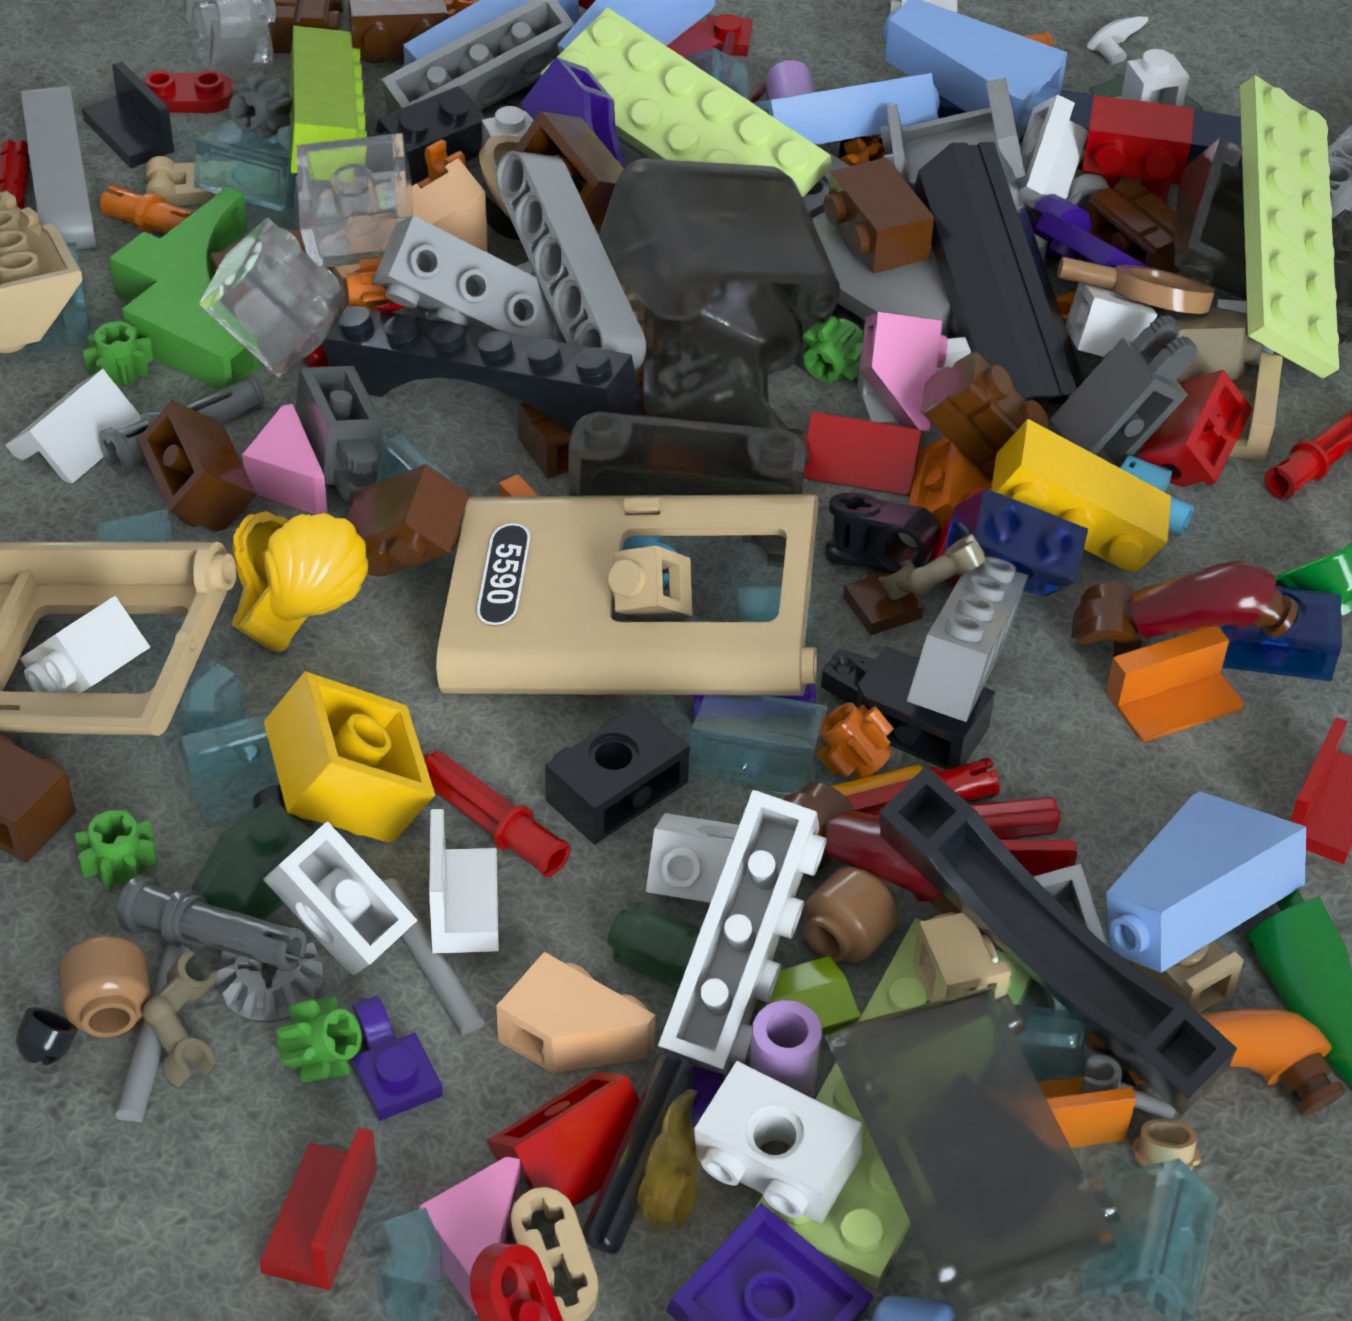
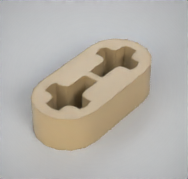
[511,1187,599,1321]

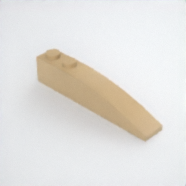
[0,191,83,353]

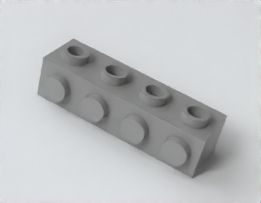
[372,215,566,343]

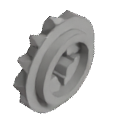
[216,942,323,1021]

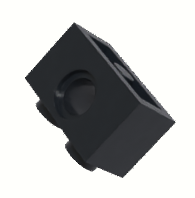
[545,704,690,845]

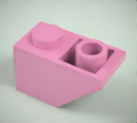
[859,312,948,432]

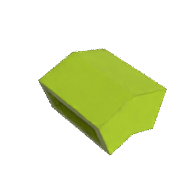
[756,956,861,1037]

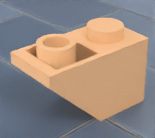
[496,952,656,1073]

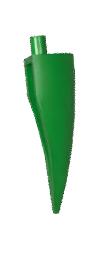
[1245,889,1352,1089]

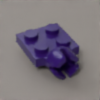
[1029,194,1151,268]
[666,1203,874,1321]

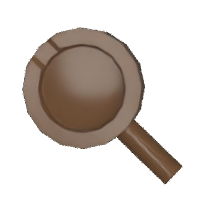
[1057,257,1214,314]

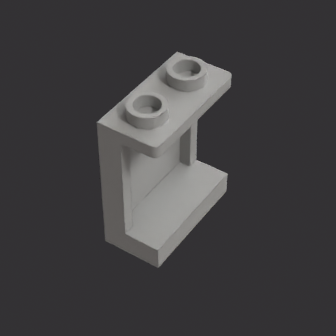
[880,77,1025,191]

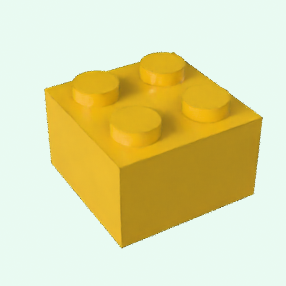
[264,671,435,843]

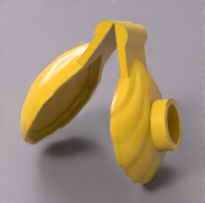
[232,511,368,653]

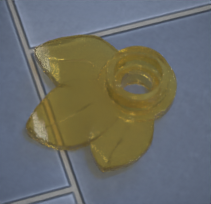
[637,1089,701,1230]

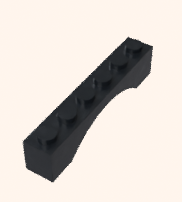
[320,305,643,442]
[879,766,1237,1116]

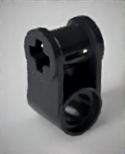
[825,492,940,573]

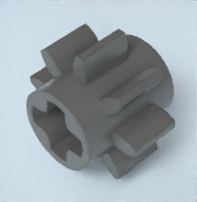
[229,72,292,140]

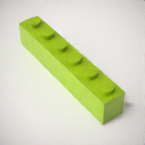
[290,26,367,179]

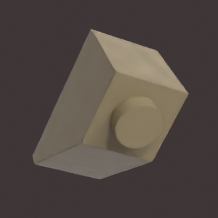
[1176,306,1264,381]

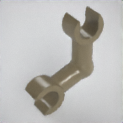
[879,534,986,600]
[143,951,217,1088]

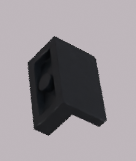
[82,61,174,168]

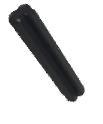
[582,1054,695,1254]

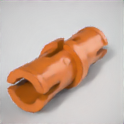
[100,184,195,234]

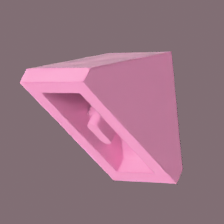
[242,404,328,515]
[419,1157,521,1315]

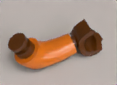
[1087,1008,1345,1117]

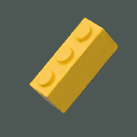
[990,419,1171,572]

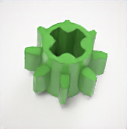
[801,316,864,383]
[83,321,153,387]
[75,809,158,890]
[276,996,362,1084]

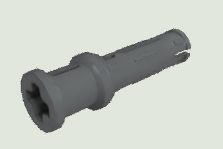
[99,376,264,477]
[117,875,307,971]

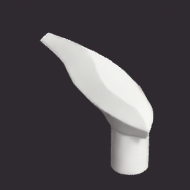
[1087,17,1148,65]

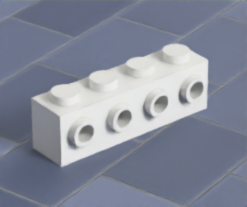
[658,790,827,1078]

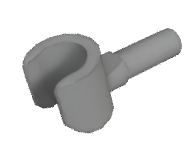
[1081,1055,1175,1119]

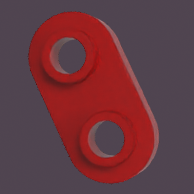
[141,70,234,113]
[469,1243,563,1321]

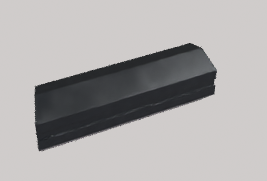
[914,142,1084,405]

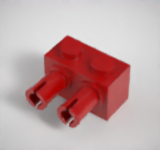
[1082,95,1194,205]

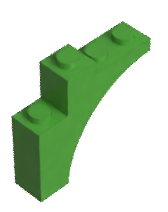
[109,186,262,390]

